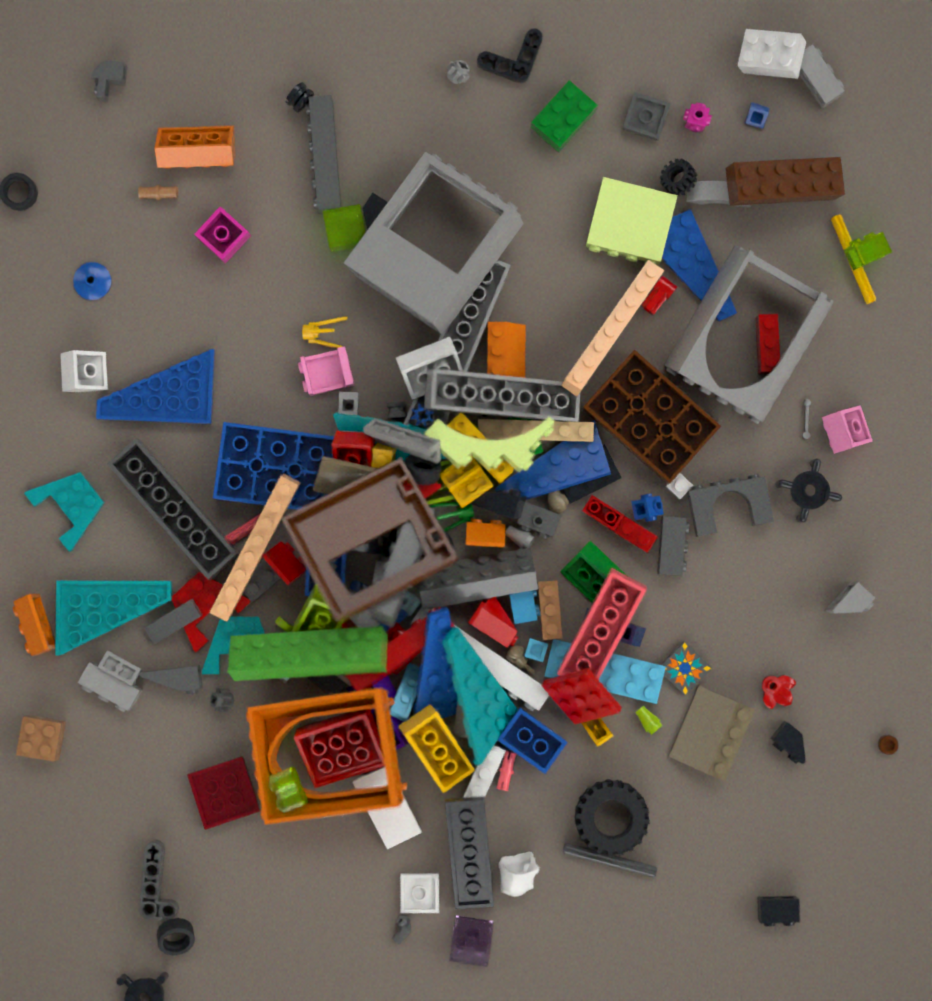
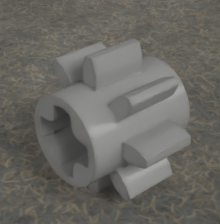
[447,60,470,84]

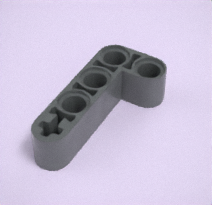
[139,840,179,920]

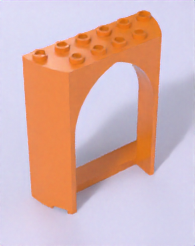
[246,688,407,824]

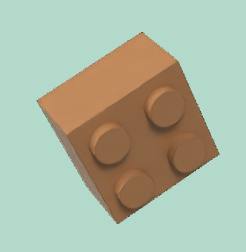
[16,715,66,762]

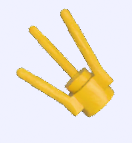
[302,316,348,348]

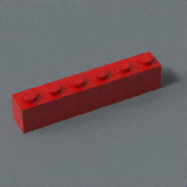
[345,607,455,692]

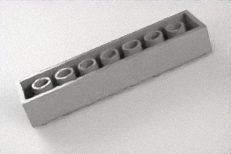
[424,369,581,422]

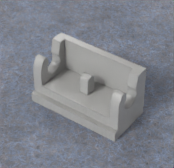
[97,651,143,686]

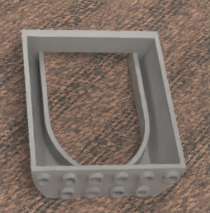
[664,246,834,424]

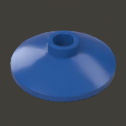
[73,262,112,300]

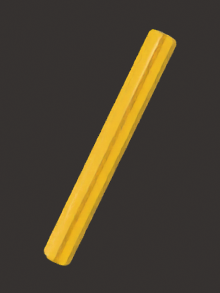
[831,214,876,304]

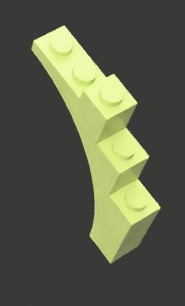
[424,417,555,473]

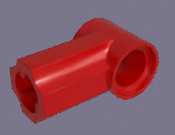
[641,275,677,316]

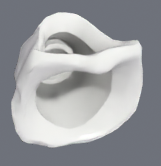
[498,852,539,897]

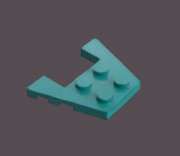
[24,472,105,552]
[202,616,265,674]

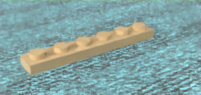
[478,419,594,442]

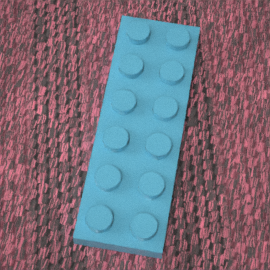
[544,639,666,704]

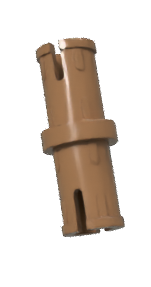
[138,185,179,200]

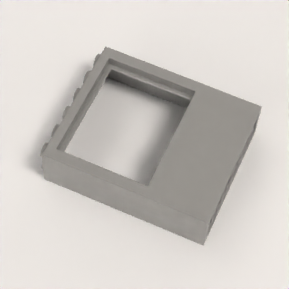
[344,152,524,335]

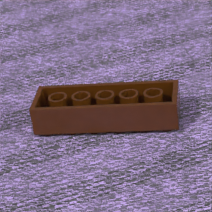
[725,157,845,206]

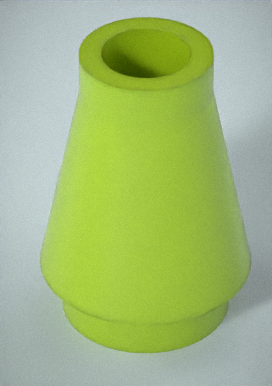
[635,706,663,735]

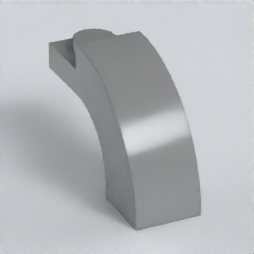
[687,181,751,208]

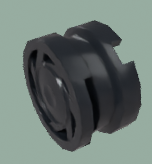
[285,82,314,113]

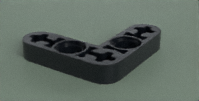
[477,28,543,83]

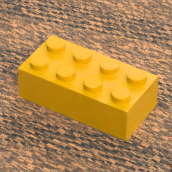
[398,704,475,793]

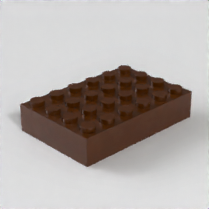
[582,349,721,485]

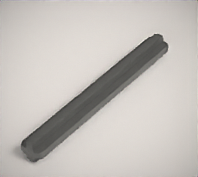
[563,843,657,877]

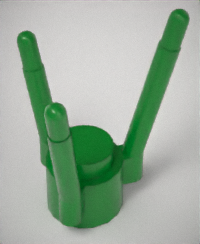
[429,502,475,532]

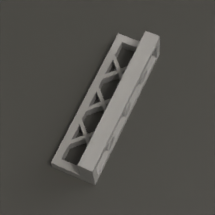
[364,418,441,463]

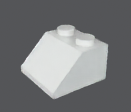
[60,350,108,392]

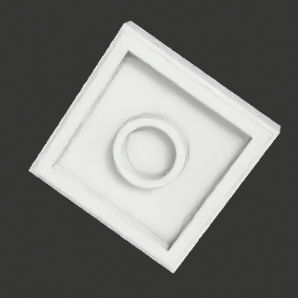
[400,873,439,913]

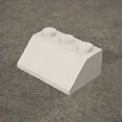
[396,337,464,400]

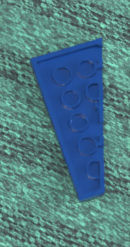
[662,209,737,321]
[495,420,611,500]

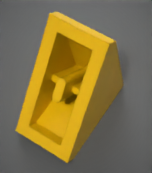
[581,718,613,747]

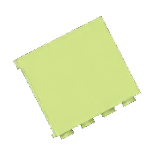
[585,177,678,265]

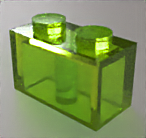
[844,232,892,271]

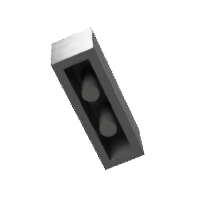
[658,516,689,576]

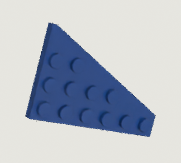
[96,349,215,424]

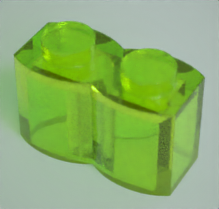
[269,767,308,813]

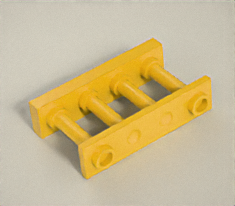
[447,412,515,484]

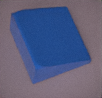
[745,102,769,129]

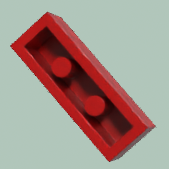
[755,314,780,374]

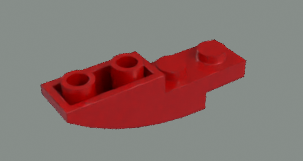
[582,495,658,554]

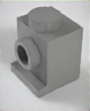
[338,391,360,415]

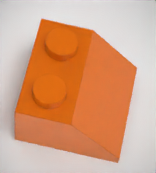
[466,519,505,548]

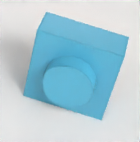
[524,638,548,662]

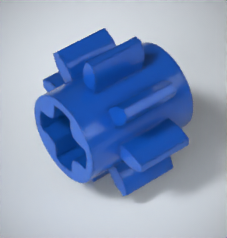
[410,403,434,427]

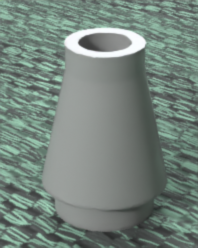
[505,525,535,549]

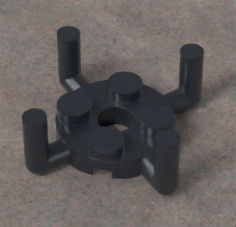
[775,458,842,523]
[116,972,169,1001]

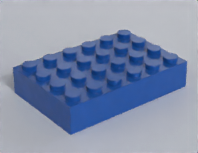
[213,422,334,510]

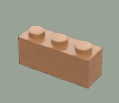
[537,580,562,640]

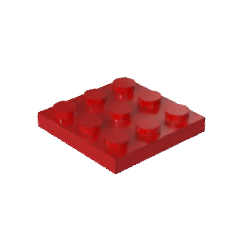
[542,668,622,724]

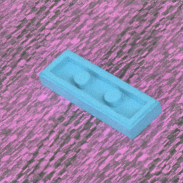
[390,663,420,722]

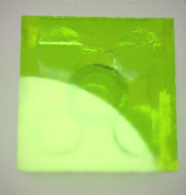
[323,204,366,252]

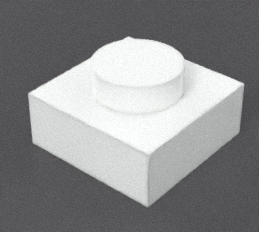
[666,473,693,500]

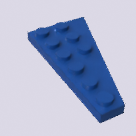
[413,607,458,719]

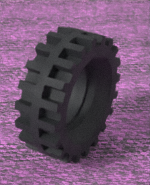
[574,779,650,856]

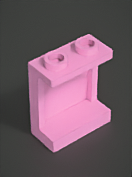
[298,346,355,396]

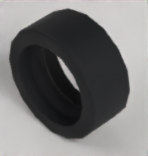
[0,173,38,211]
[405,454,442,485]
[157,918,195,956]

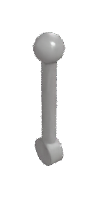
[802,399,811,439]

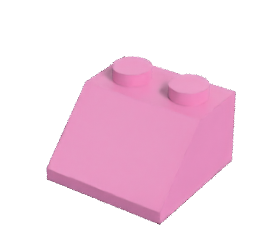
[822,405,873,454]

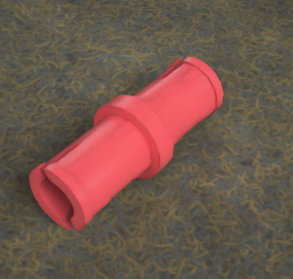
[496,751,517,791]

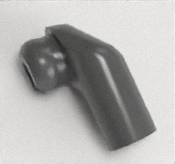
[392,915,411,944]

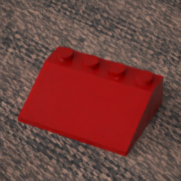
[294,709,385,788]

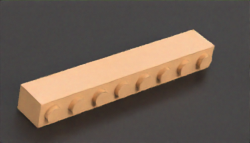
[561,260,664,396]
[210,474,301,622]

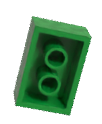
[531,80,598,153]

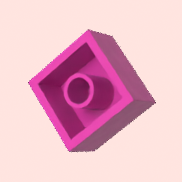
[194,206,251,264]

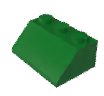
[560,540,626,603]

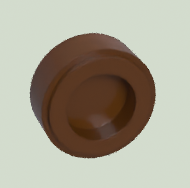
[878,735,899,755]

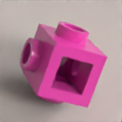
[683,103,712,132]

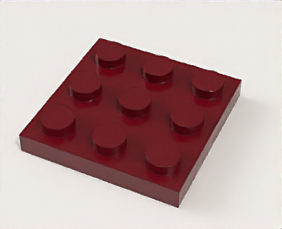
[187,756,261,830]

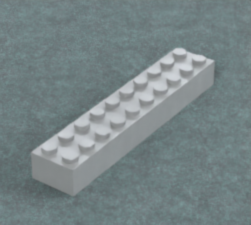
[404,260,511,428]

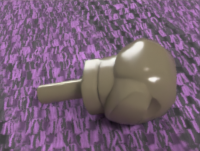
[547,491,569,514]
[506,646,534,674]

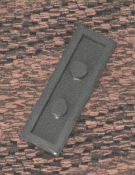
[144,599,202,644]

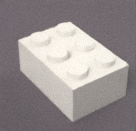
[737,29,806,79]

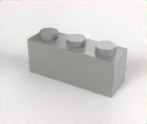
[799,44,845,109]
[78,662,143,712]

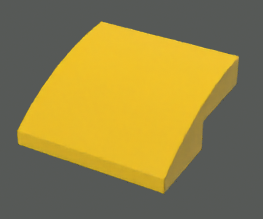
[439,455,493,508]

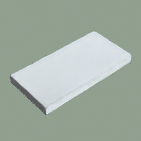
[352,766,422,849]

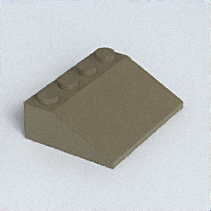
[669,685,755,781]

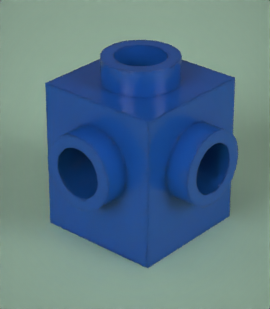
[631,493,664,522]

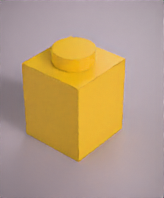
[372,442,396,468]

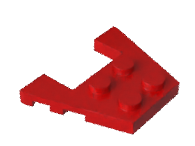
[172,572,251,652]

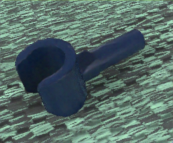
[350,580,371,592]

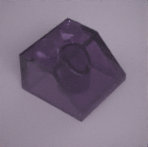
[449,915,494,967]

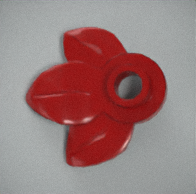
[762,675,796,709]

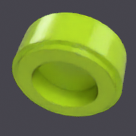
[275,616,293,632]

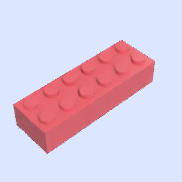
[557,568,647,679]

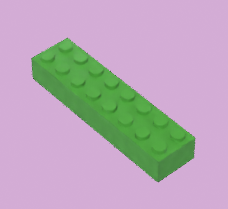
[228,626,388,681]

